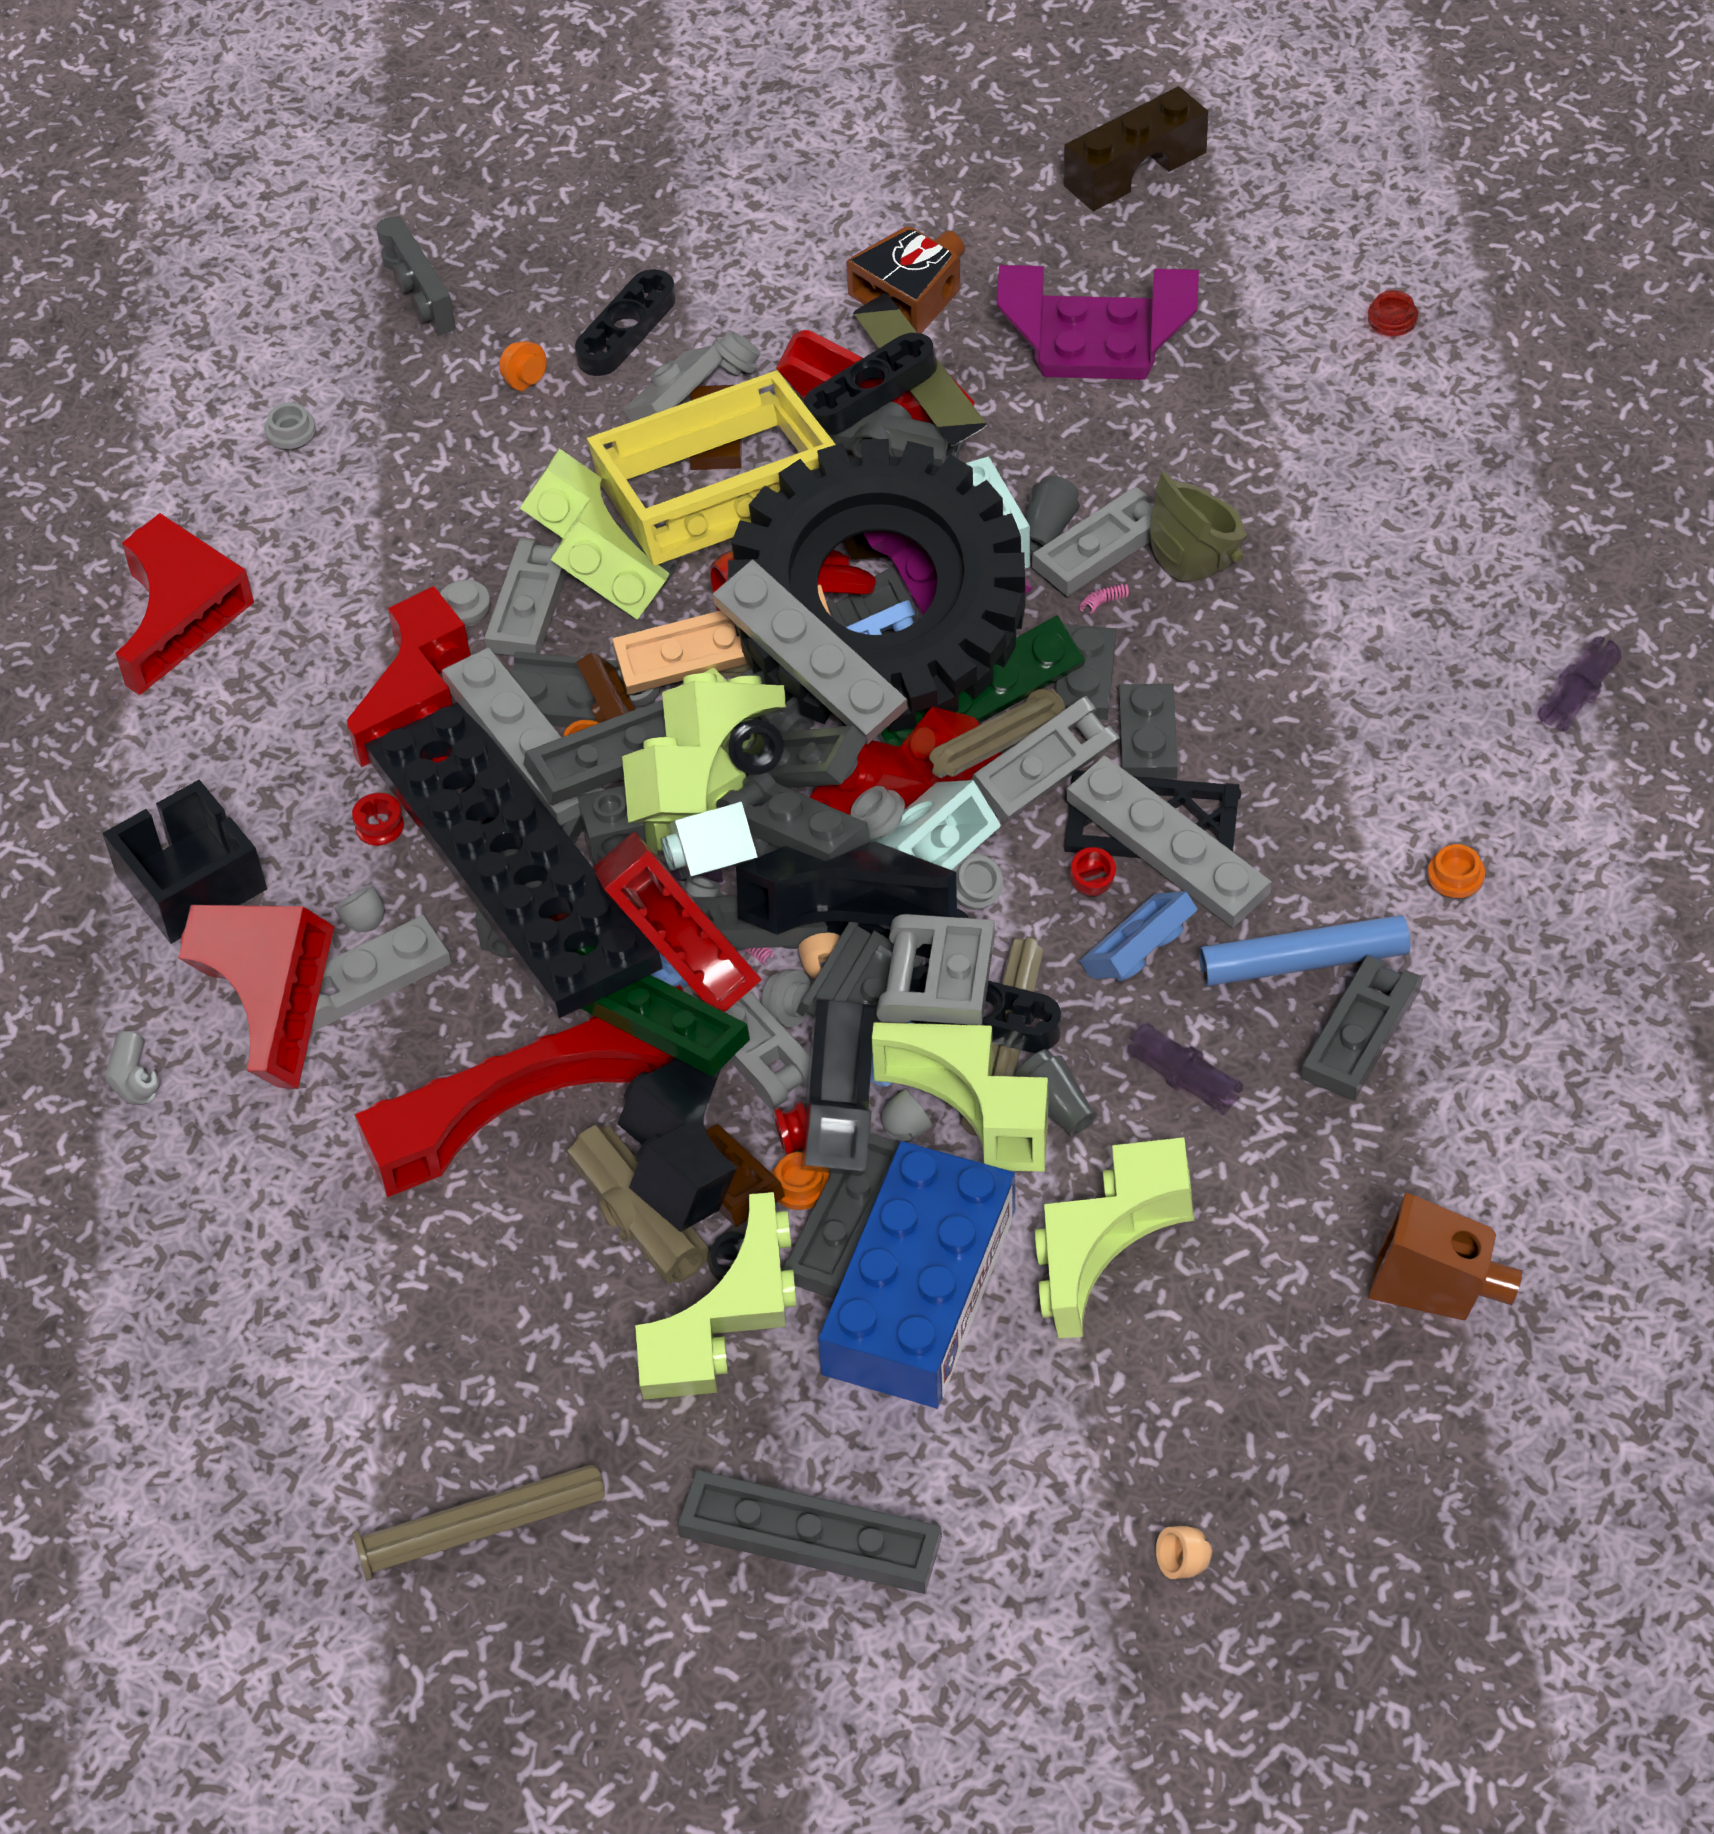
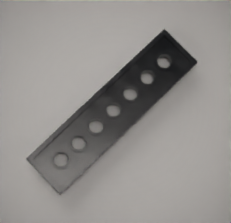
[364,702,663,1018]

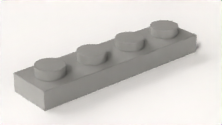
[712,559,908,745]
[442,647,604,826]
[1067,755,1272,928]

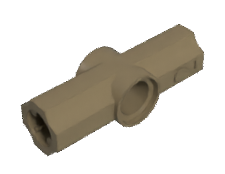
[567,1124,709,1284]

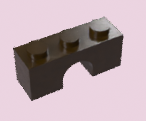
[1064,86,1209,212]

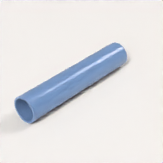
[1199,915,1411,986]

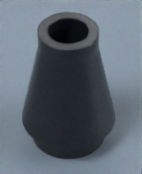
[729,719,784,775]

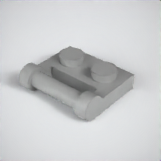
[876,914,995,1025]

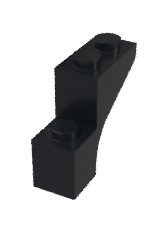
[736,841,957,935]
[801,999,875,1176]
[617,1058,737,1232]

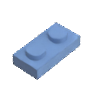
[1079,891,1198,981]

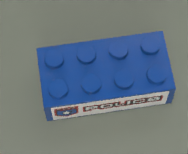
[818,1141,1016,1409]

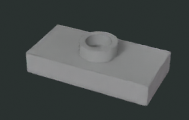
[623,345,723,422]

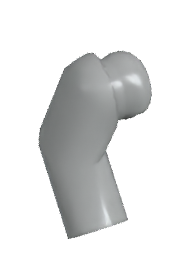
[105,1031,159,1105]

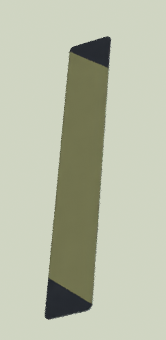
[853,293,987,446]

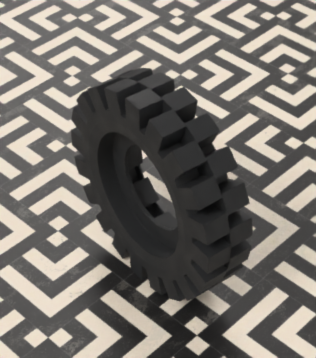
[728,439,1025,732]

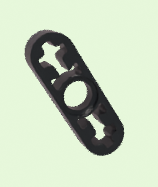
[575,269,676,376]
[804,333,937,435]
[910,966,1061,1053]

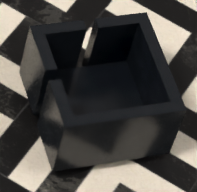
[102,779,267,944]

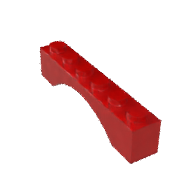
[354,985,684,1198]

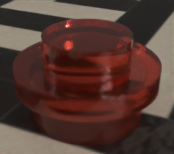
[1368,290,1418,336]

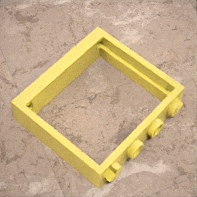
[587,370,836,566]

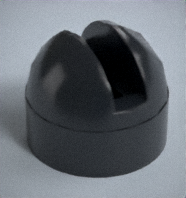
[707,1232,745,1281]

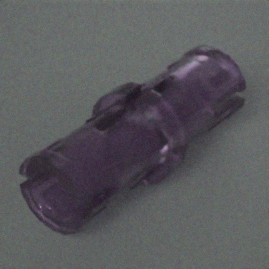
[1538,636,1622,732]
[1127,1023,1244,1115]

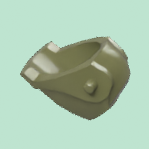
[1150,472,1248,581]

